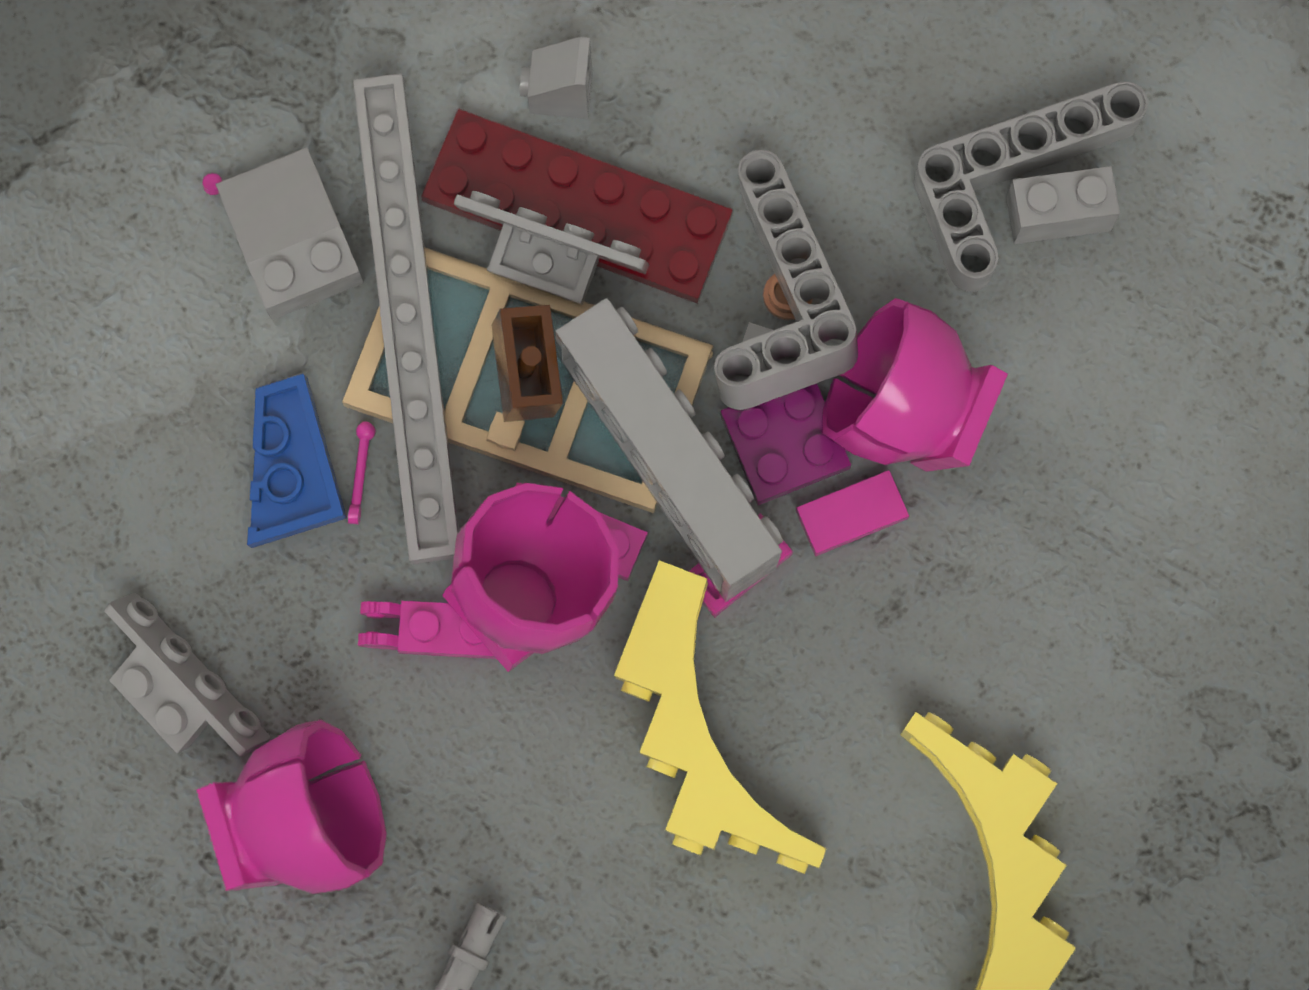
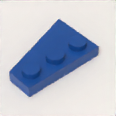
[247,373,347,548]

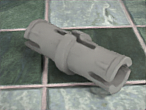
[435,903,507,990]

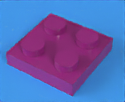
[720,383,851,506]

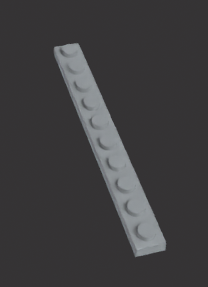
[353,73,459,564]

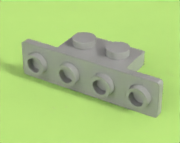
[454,191,649,305]
[105,593,270,756]

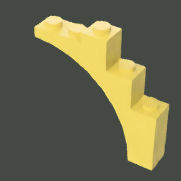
[614,560,827,874]
[900,712,1076,990]

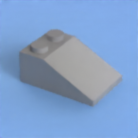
[216,148,363,320]

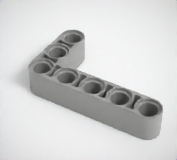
[914,81,1148,292]
[714,150,858,410]

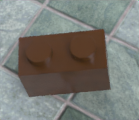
[492,305,563,422]

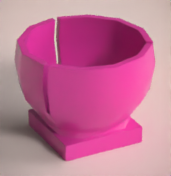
[823,298,1008,472]
[442,483,619,672]
[197,720,387,894]

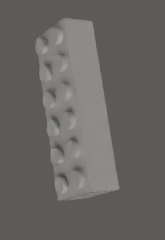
[555,298,783,602]

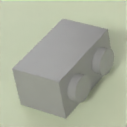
[1006,166,1120,244]

